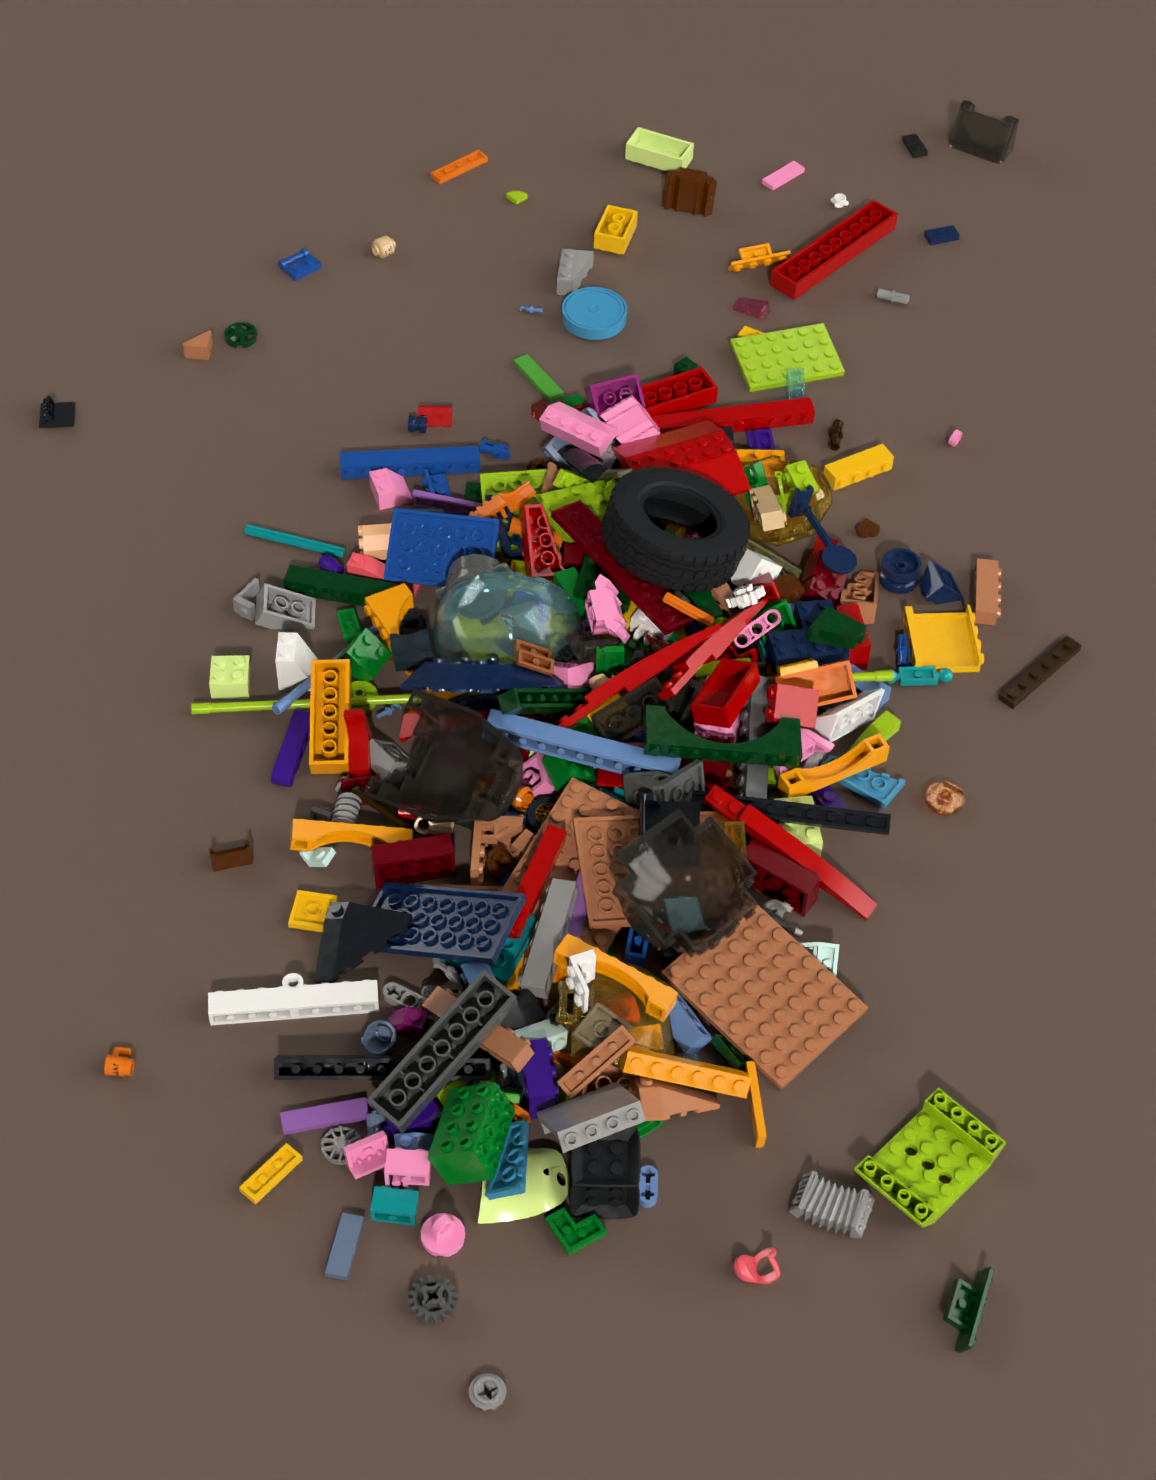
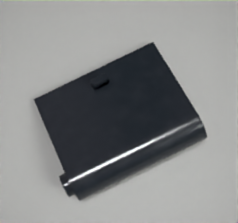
[639,793,700,868]

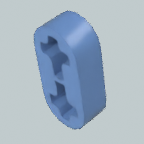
[639,1165,658,1208]

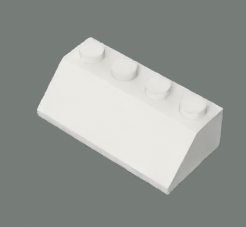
[810,688,885,743]

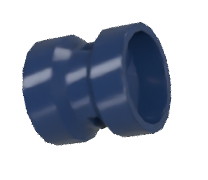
[408,415,427,433]

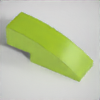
[847,710,901,752]

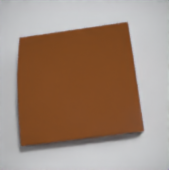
[514,639,554,676]

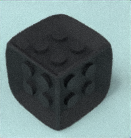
[569,1127,641,1219]

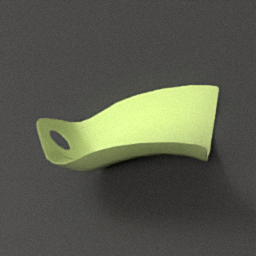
[478,1148,570,1224]

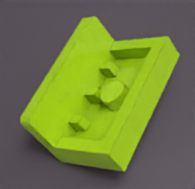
[782,460,820,497]

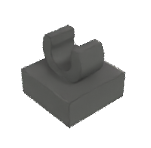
[309,807,332,822]

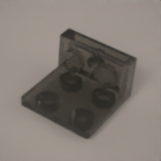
[565,633,619,663]

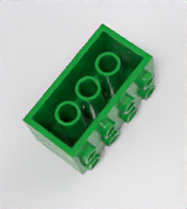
[427,1082,515,1186]

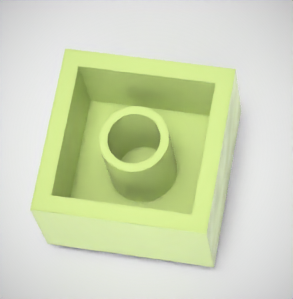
[209,655,251,699]

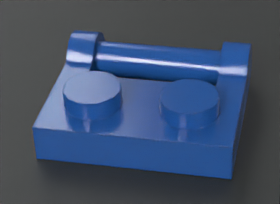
[278,248,321,281]

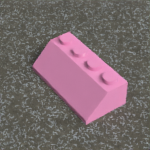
[539,402,619,458]

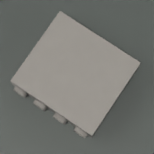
[536,1082,646,1153]

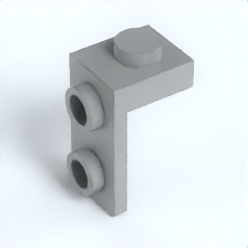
[233,578,260,621]

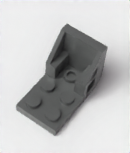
[623,759,705,811]

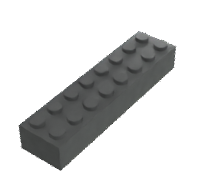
[367,970,518,1133]

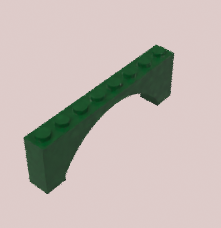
[643,705,803,768]

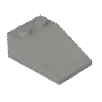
[255,583,316,629]

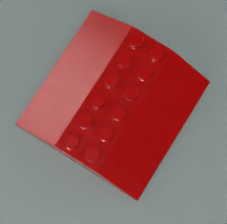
[612,420,751,520]

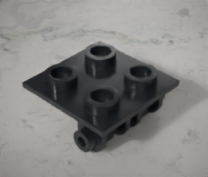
[39,395,75,428]

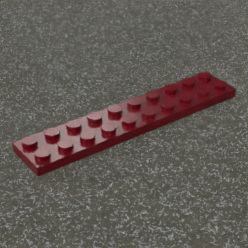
[551,500,695,635]

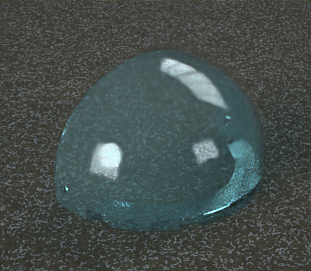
[434,572,582,662]

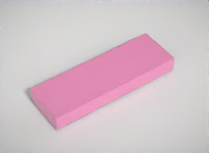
[762,161,805,191]

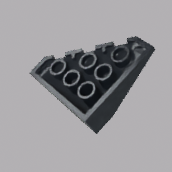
[314,902,412,983]

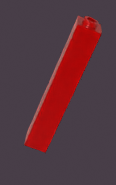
[508,824,567,940]

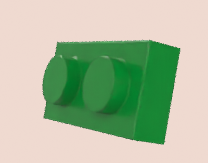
[336,608,361,643]

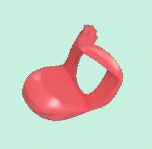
[733,1247,780,1284]

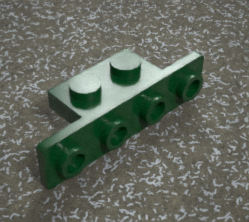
[942,1267,994,1353]

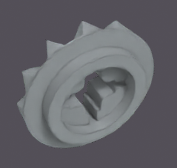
[469,1373,506,1411]

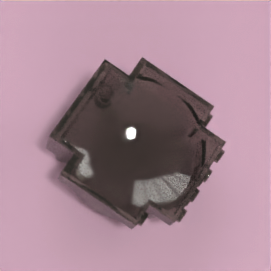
[609,809,758,958]

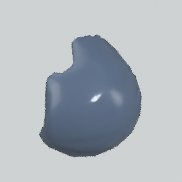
[361,1020,397,1055]

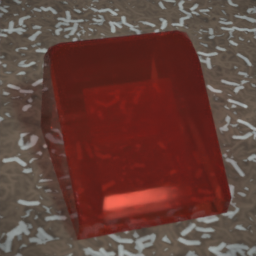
[531,399,549,422]

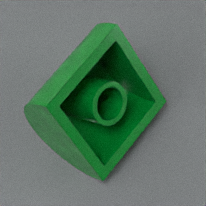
[753,599,798,647]

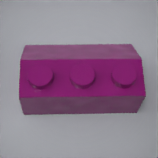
[584,374,646,419]

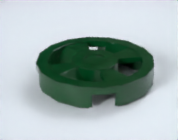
[224,322,257,348]

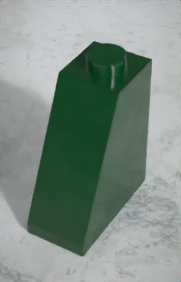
[806,606,867,650]

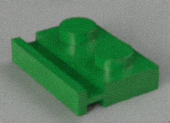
[596,646,625,677]

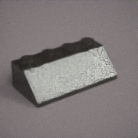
[591,676,675,743]

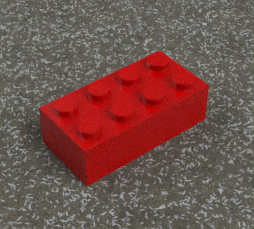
[691,658,760,728]

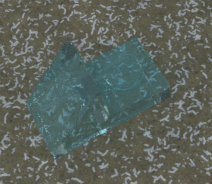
[785,368,806,399]

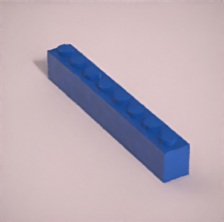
[340,446,480,479]

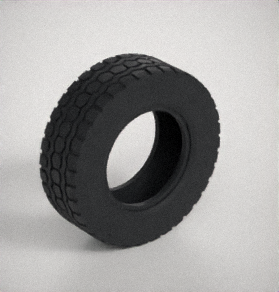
[601,466,750,592]

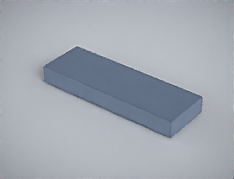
[325,1212,364,1281]

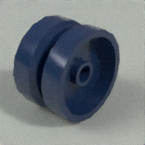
[879,548,922,594]

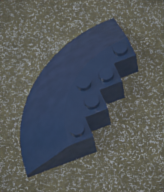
[400,657,564,693]

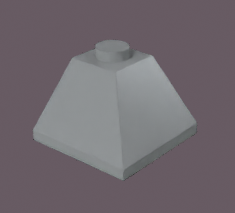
[370,739,418,782]

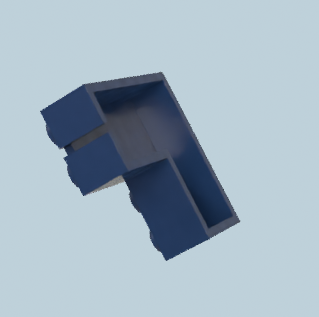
[765,599,850,674]

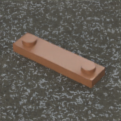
[557,1024,637,1099]

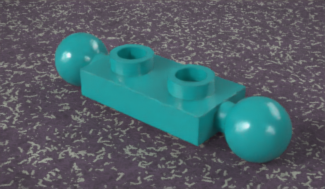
[884,666,953,686]

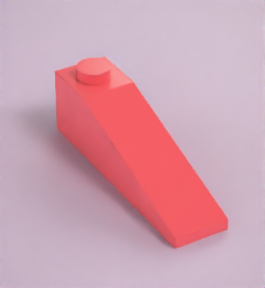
[347,552,421,597]

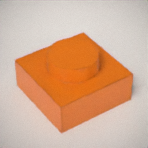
[510,1103,531,1124]

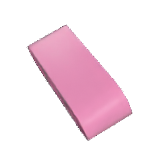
[732,609,781,649]

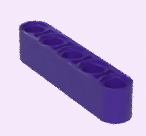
[271,708,310,787]

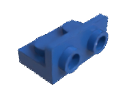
[422,469,452,497]

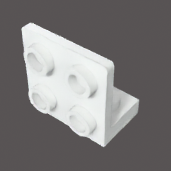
[566,949,596,1013]

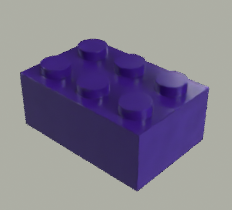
[522,1039,559,1119]

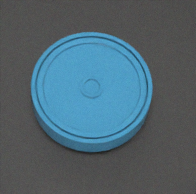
[562,287,627,340]

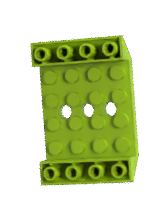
[854,1087,1006,1228]

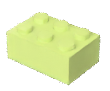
[773,796,823,857]

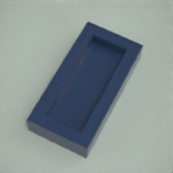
[924,225,960,246]

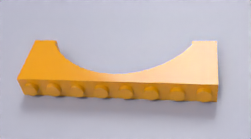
[363,583,463,706]

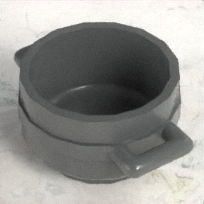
[434,554,519,619]

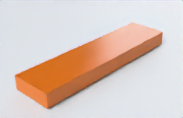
[430,149,488,184]

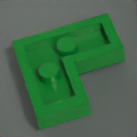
[545,1207,607,1257]

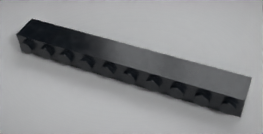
[274,1055,492,1080]

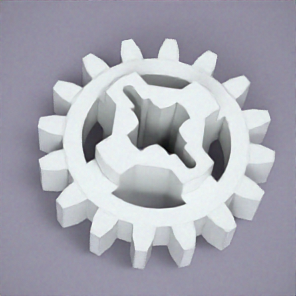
[725,584,766,609]

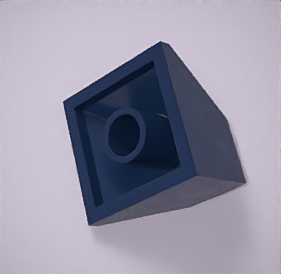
[921,560,964,605]

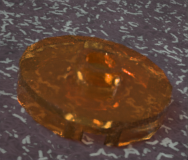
[925,781,965,816]

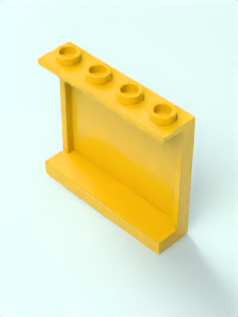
[903,605,984,673]

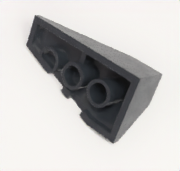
[473,989,545,1059]

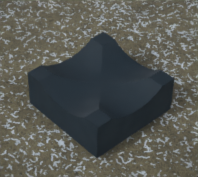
[390,629,433,672]

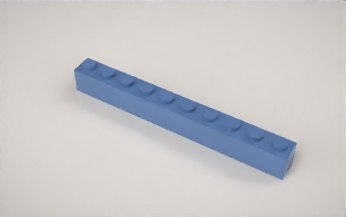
[483,709,681,775]

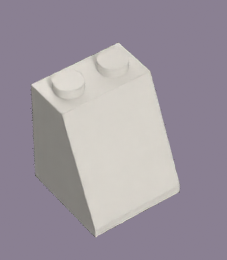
[275,632,318,691]

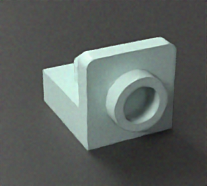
[300,847,336,867]

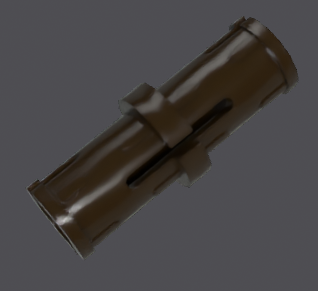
[829,419,844,451]

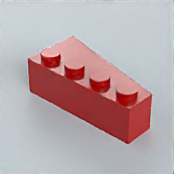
[519,504,565,582]

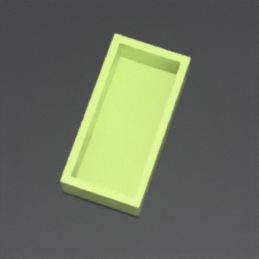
[625,127,694,172]

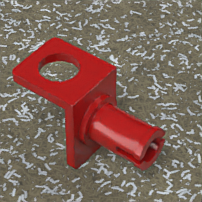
[715,644,758,662]

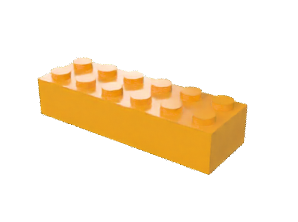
[309,659,351,774]

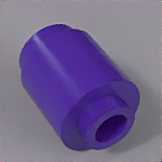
[318,555,344,574]

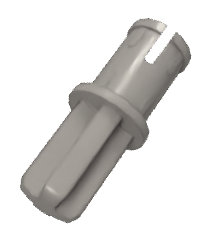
[877,288,910,304]

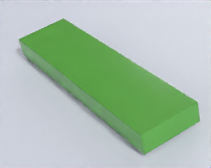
[513,354,564,402]

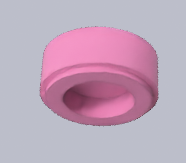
[948,429,963,447]

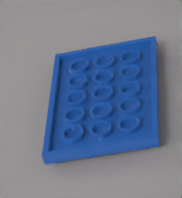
[383,508,501,587]

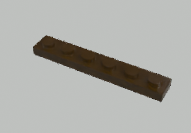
[998,636,1082,709]

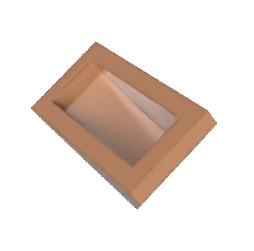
[182,330,213,360]

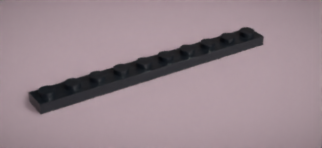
[691,790,891,835]

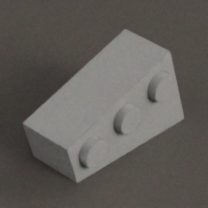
[557,249,594,296]

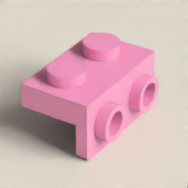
[343,1130,389,1179]

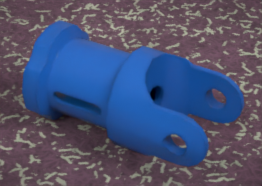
[479,438,511,460]

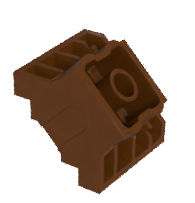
[661,167,717,217]

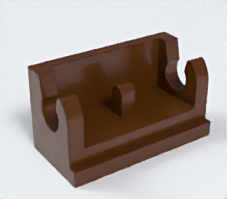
[209,840,253,872]

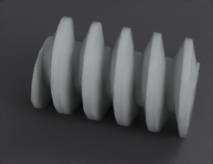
[331,792,362,824]

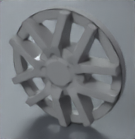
[321,1126,361,1165]

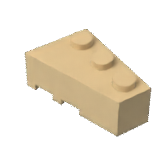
[749,485,787,531]

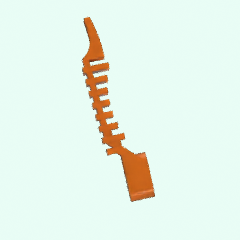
[469,481,536,520]

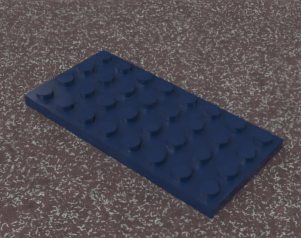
[372,882,527,964]

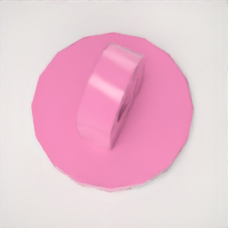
[421,1213,465,1257]

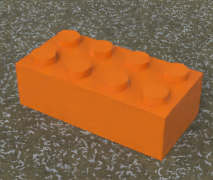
[772,660,858,707]

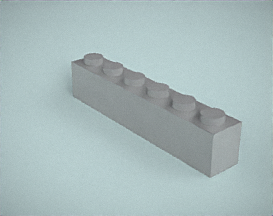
[519,878,579,999]

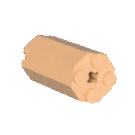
[358,523,392,560]

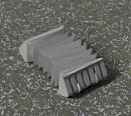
[789,1170,875,1239]

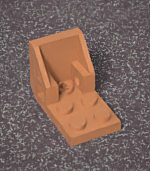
[470,815,523,886]

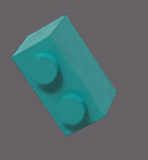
[370,1185,419,1226]

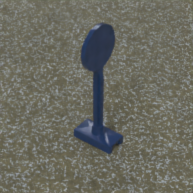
[787,485,857,574]

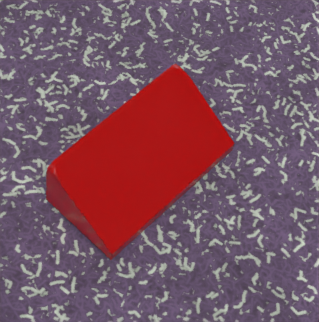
[418,406,453,427]

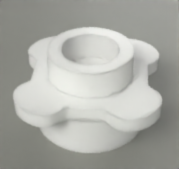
[831,193,849,208]

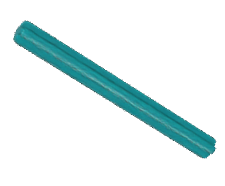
[244,524,346,558]

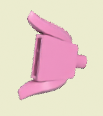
[770,725,835,780]

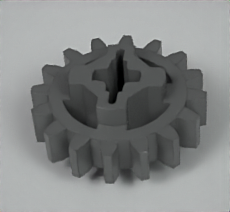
[408,1274,458,1325]

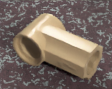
[414,813,455,836]

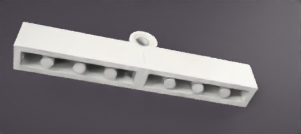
[208,973,379,1025]

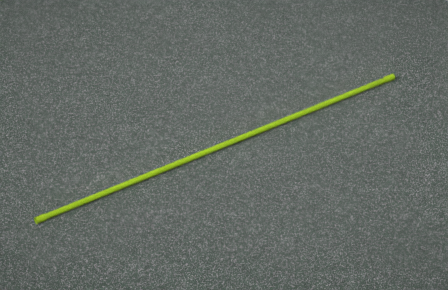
[191,670,894,715]

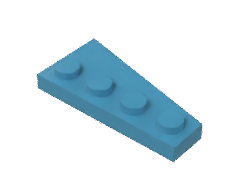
[822,755,906,809]
[484,1120,529,1200]

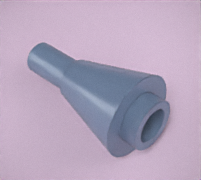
[366,1111,385,1137]

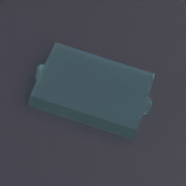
[664,896,705,933]

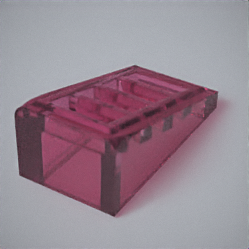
[733,297,770,320]

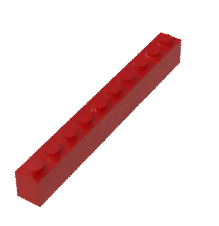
[651,397,815,433]

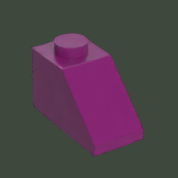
[386,1006,430,1041]

